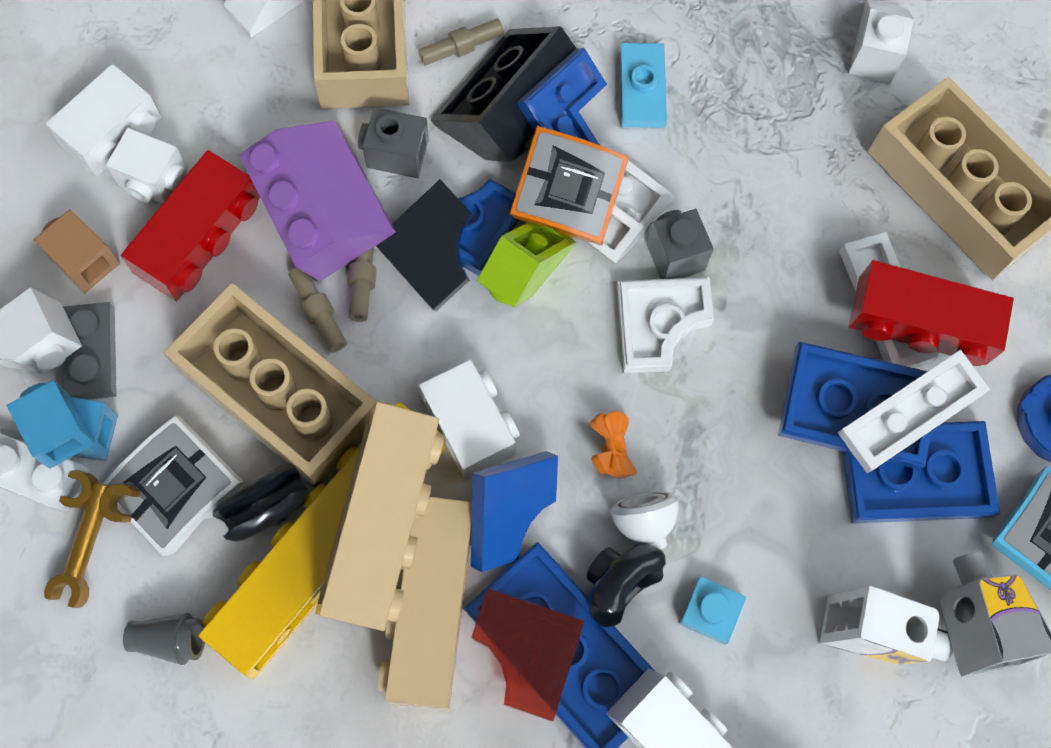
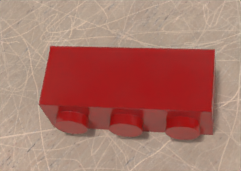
[120,150,260,302]
[848,260,1014,366]

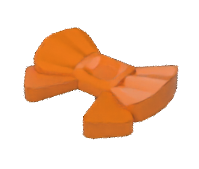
[590,411,637,479]

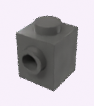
[358,107,429,179]
[647,208,714,279]

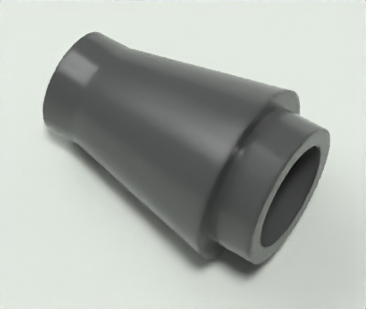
[123,613,205,665]

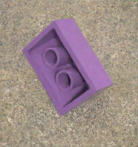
[239,121,396,281]

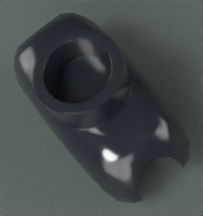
[212,464,309,542]
[586,543,666,628]

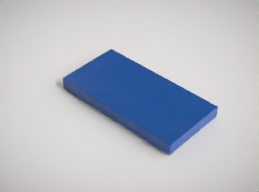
[463,542,656,748]

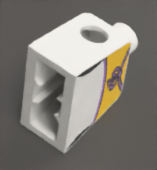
[819,586,953,665]

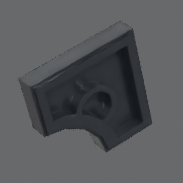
[376,179,473,311]

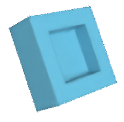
[679,576,746,645]

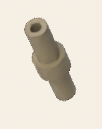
[418,18,504,66]
[347,247,377,322]
[288,267,347,352]

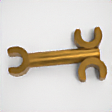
[44,470,140,608]

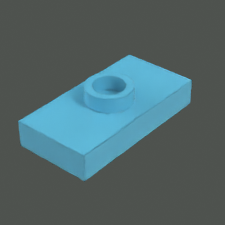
[620,43,667,128]

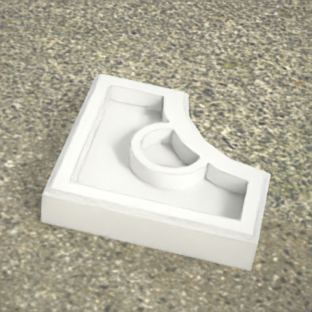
[617,277,714,373]

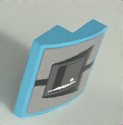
[991,466,1051,590]

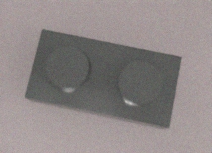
[62,302,117,400]

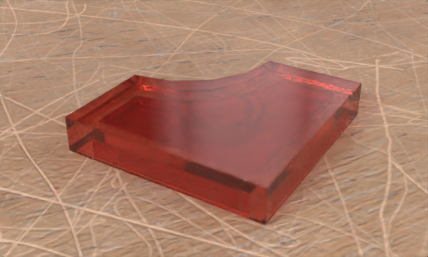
[471,589,584,722]

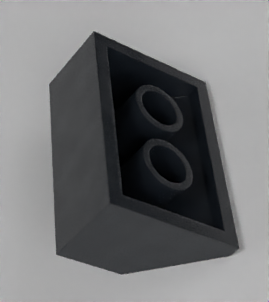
[431,26,577,162]

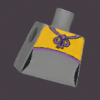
[939,551,1051,677]

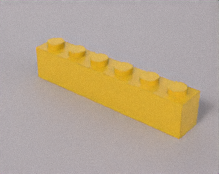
[198,402,446,680]

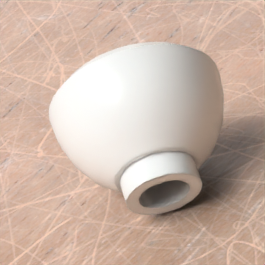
[610,491,679,549]

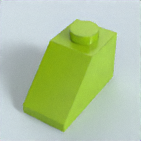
[477,222,576,308]

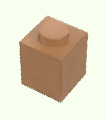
[33,209,120,294]

